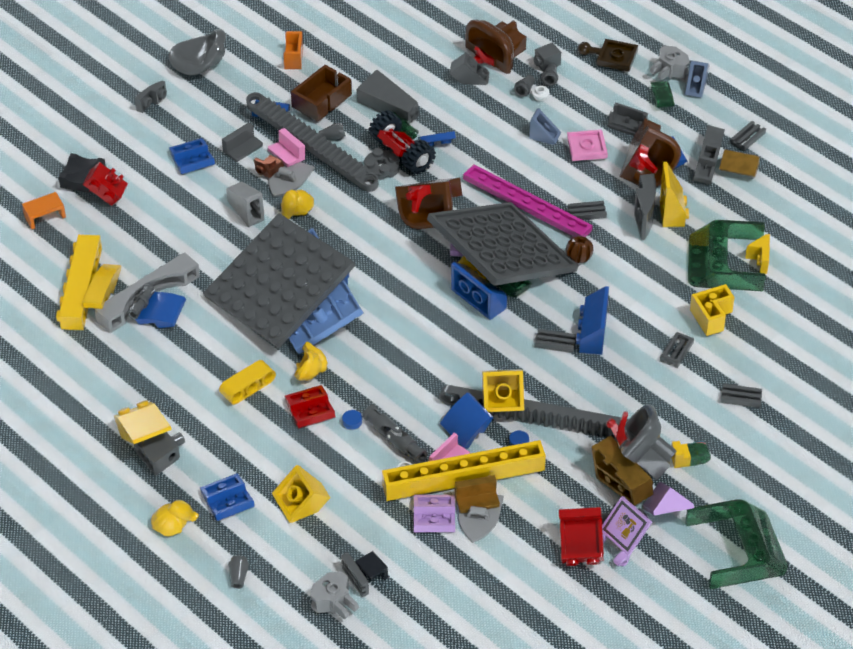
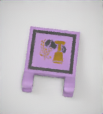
[602,496,652,566]

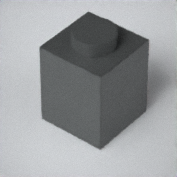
[534,42,562,72]

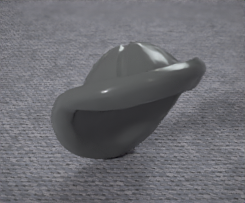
[168,29,226,75]

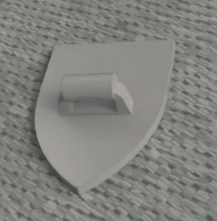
[269,162,315,197]
[459,495,504,543]

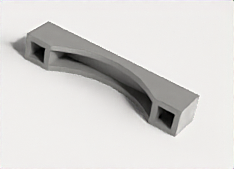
[94,252,200,333]

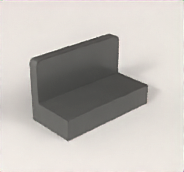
[222,122,263,162]

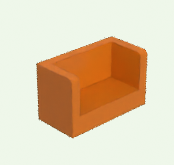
[284,31,303,69]
[22,192,66,229]

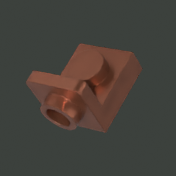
[253,155,284,178]

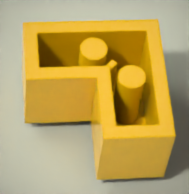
[690,284,735,336]

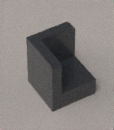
[356,551,388,581]

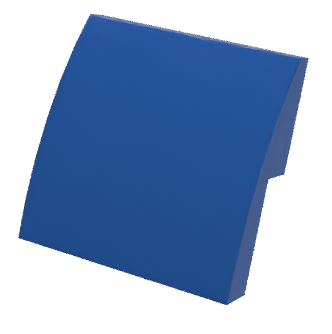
[169,138,215,174]
[135,292,186,328]
[440,393,494,449]
[200,473,255,521]

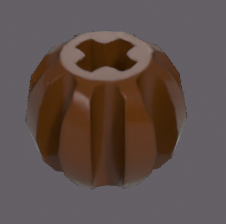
[566,236,594,263]

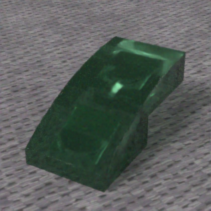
[651,81,674,107]

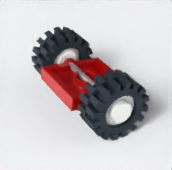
[368,110,436,174]

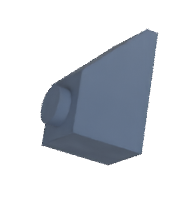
[685,60,710,98]

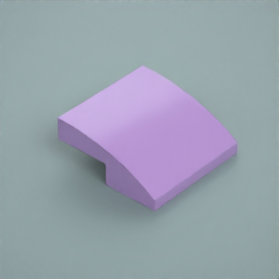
[414,495,455,532]

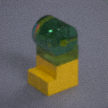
[671,440,711,468]

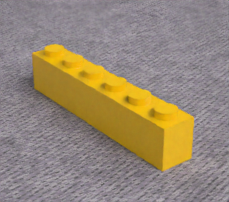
[56,234,102,330]

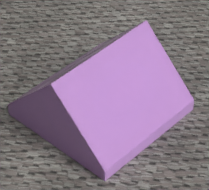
[643,482,694,515]

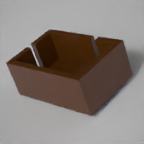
[291,65,352,122]

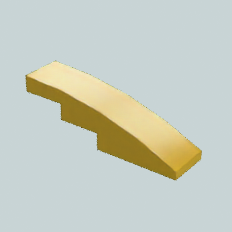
[83,264,122,309]

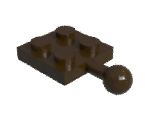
[578,39,638,72]

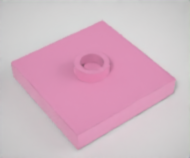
[567,130,608,161]

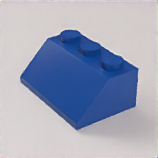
[451,262,507,320]
[576,286,609,355]

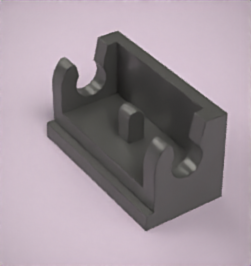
[608,103,648,136]

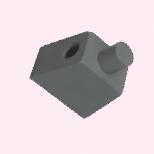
[134,432,185,476]

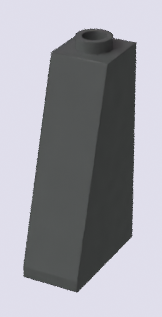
[356,70,419,125]

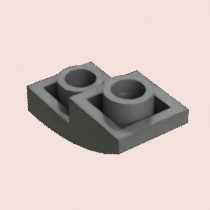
[135,81,167,113]

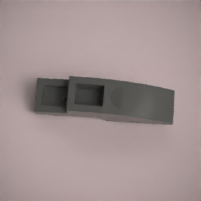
[693,125,725,185]

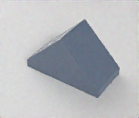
[530,108,561,145]

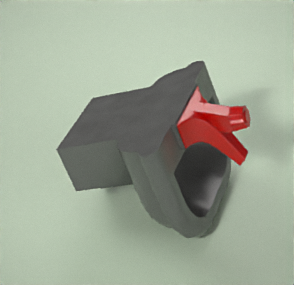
[605,404,676,480]

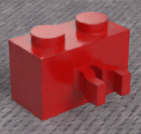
[83,162,128,206]

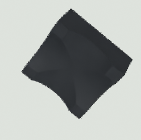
[58,153,106,193]

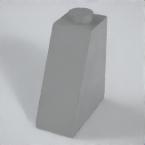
[226,182,265,227]

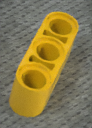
[219,360,276,405]

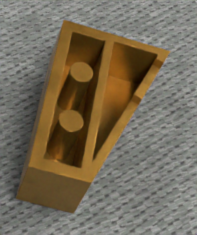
[592,436,653,506]

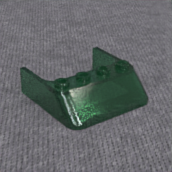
[688,220,765,292]
[685,499,788,589]

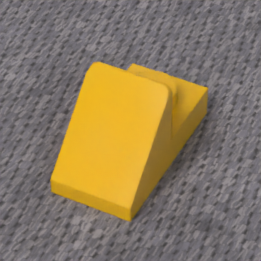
[745,234,770,274]

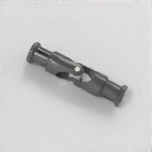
[362,404,428,464]

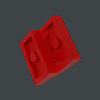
[285,385,336,428]

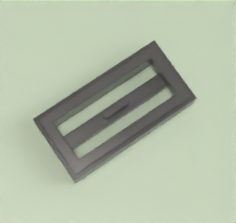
[730,121,766,151]
[568,201,607,220]
[535,329,576,353]
[660,332,694,368]
[721,384,762,408]
[341,552,369,597]

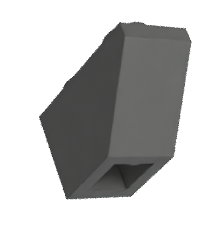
[449,52,490,85]

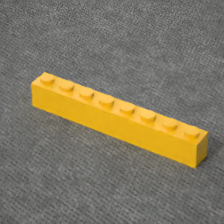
[382,440,546,501]

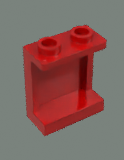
[559,507,604,566]

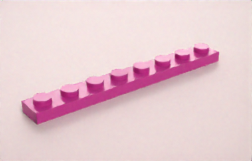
[463,164,593,237]

